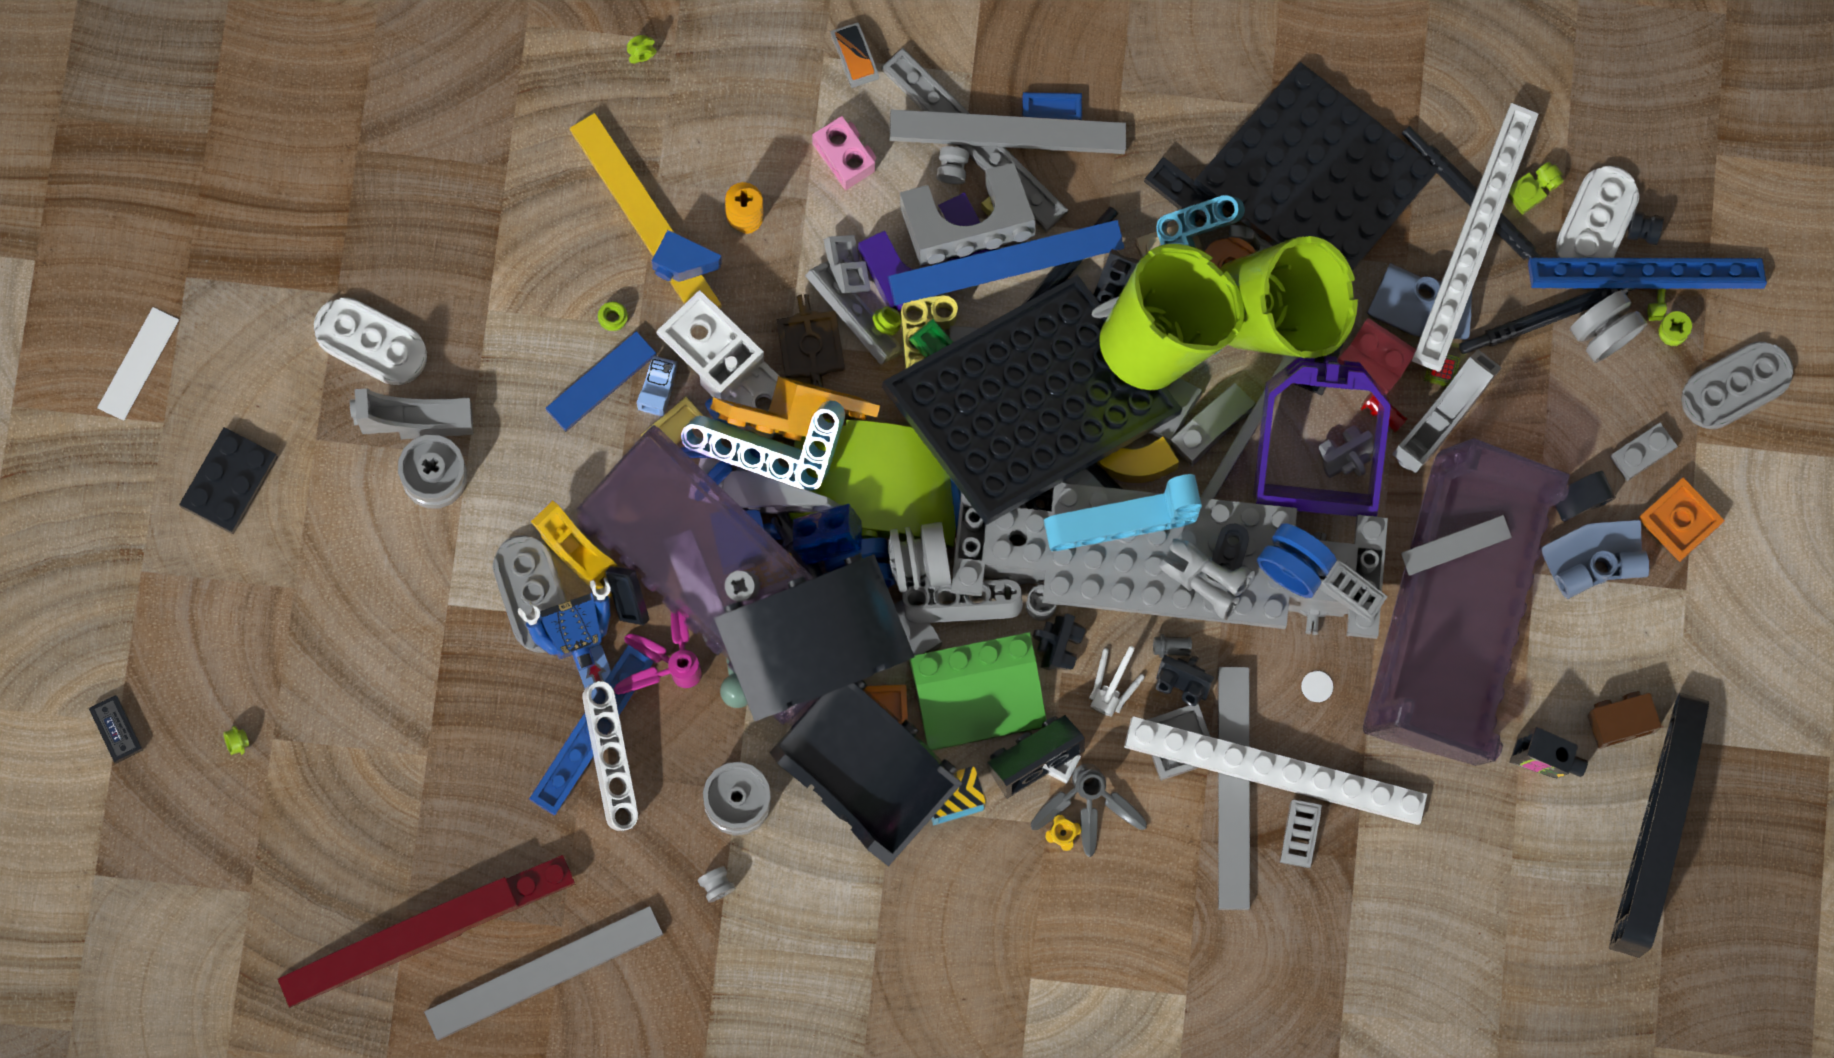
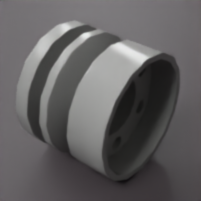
[888,522,951,592]

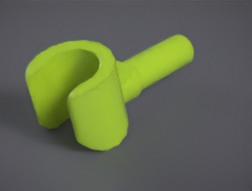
[1647,289,1667,321]

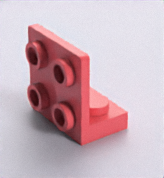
[1338,318,1416,395]

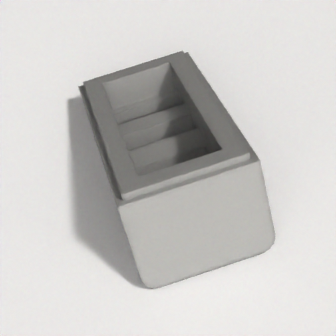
[1319,560,1388,622]
[1280,800,1322,868]

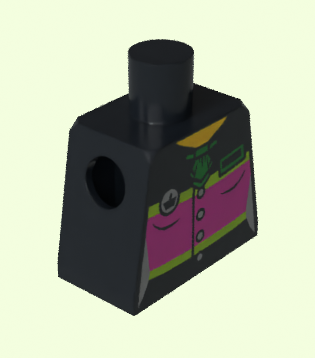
[1509,727,1588,779]

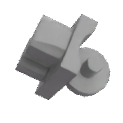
[1319,425,1374,478]

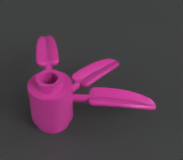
[614,601,702,694]

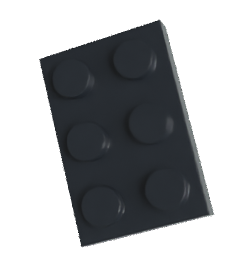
[179,427,278,534]

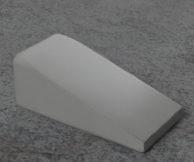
[894,599,942,655]

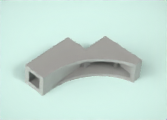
[1392,349,1502,473]
[350,389,474,440]

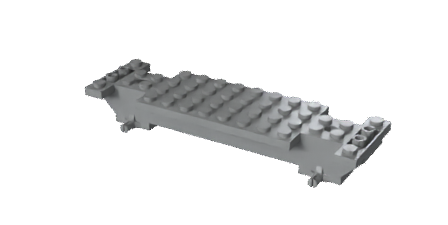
[951,483,1388,639]

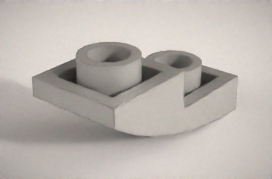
[1149,378,1202,443]

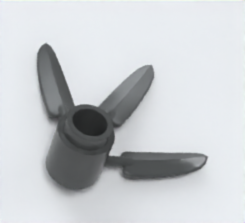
[1031,763,1147,857]

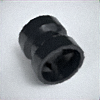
[1627,210,1664,245]

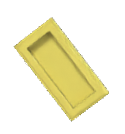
[641,397,703,458]

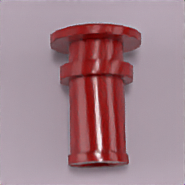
[1360,392,1408,433]

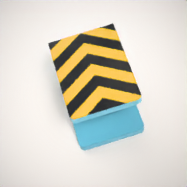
[931,766,985,826]

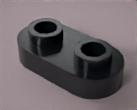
[1211,523,1249,584]

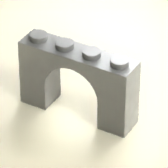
[900,163,1035,266]

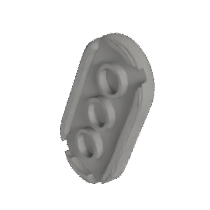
[1681,341,1793,429]
[493,535,567,653]

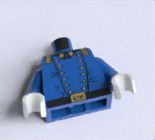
[518,578,611,671]

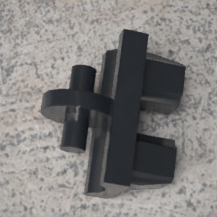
[1093,249,1139,304]
[1032,613,1086,671]
[1156,655,1214,707]

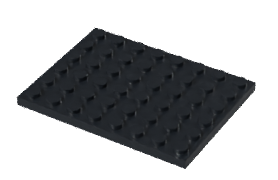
[882,275,1182,525]

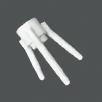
[1089,646,1145,717]

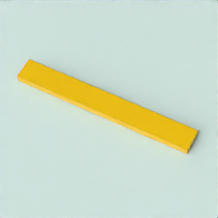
[570,113,722,309]

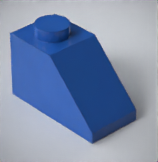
[652,230,722,282]

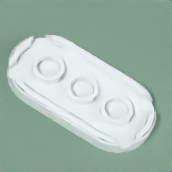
[1556,166,1639,258]
[314,297,427,385]

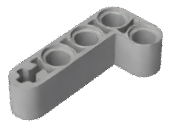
[902,575,1023,623]

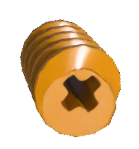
[725,182,764,234]

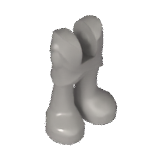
[1159,538,1254,620]

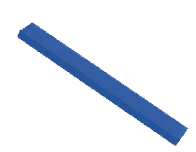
[887,220,1125,305]
[1528,258,1767,289]

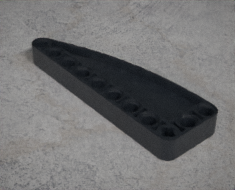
[1609,692,1709,958]

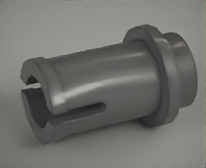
[1153,634,1192,658]

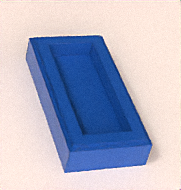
[1022,92,1082,120]

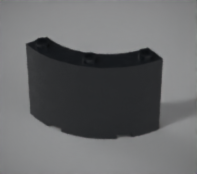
[714,553,915,721]
[769,680,962,867]

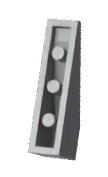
[721,467,842,514]

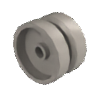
[1569,290,1648,363]
[398,435,467,509]
[703,762,771,836]

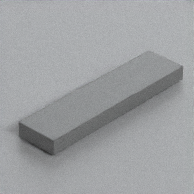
[805,261,904,365]

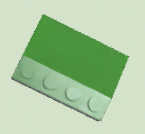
[909,632,1047,751]

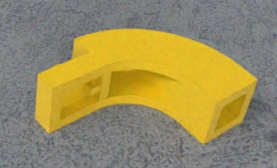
[1097,437,1179,483]
[531,500,618,598]

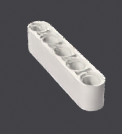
[583,681,638,831]

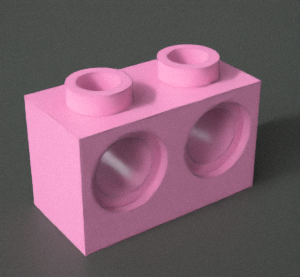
[812,116,877,191]

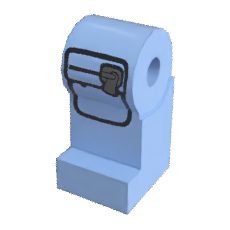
[637,355,677,417]

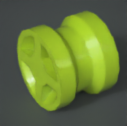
[1658,311,1692,346]

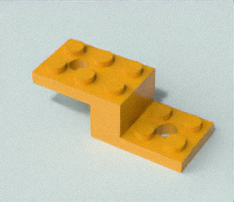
[710,376,880,441]

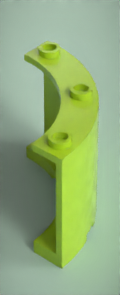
[789,419,956,548]

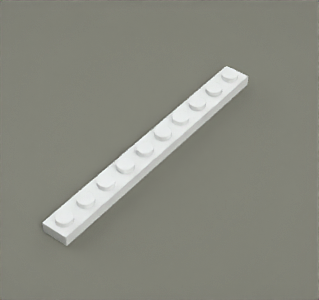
[1412,103,1539,372]
[1124,717,1427,825]

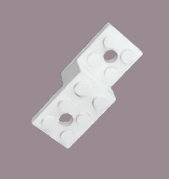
[657,290,780,439]

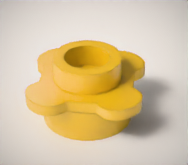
[1045,815,1081,851]

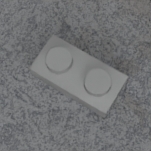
[1610,423,1678,481]

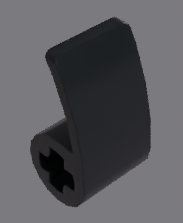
[1551,470,1616,522]

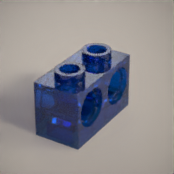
[793,503,862,565]

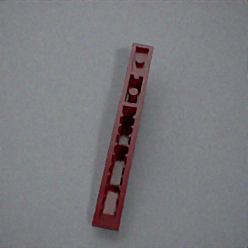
[277,855,576,1008]

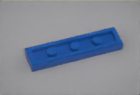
[546,331,656,432]

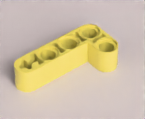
[901,296,958,369]

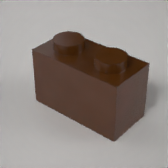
[1587,691,1662,749]

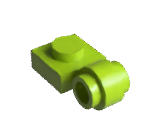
[1508,162,1564,215]

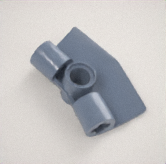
[1367,263,1472,339]
[1541,520,1649,599]

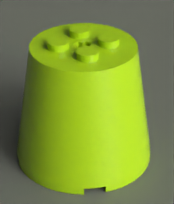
[1219,236,1358,358]
[1100,244,1244,390]

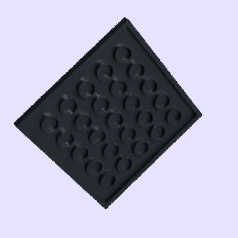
[1193,62,1438,271]

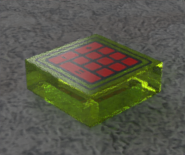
[1424,354,1461,387]

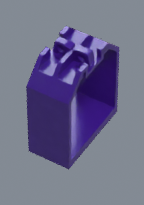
[1253,355,1391,517]

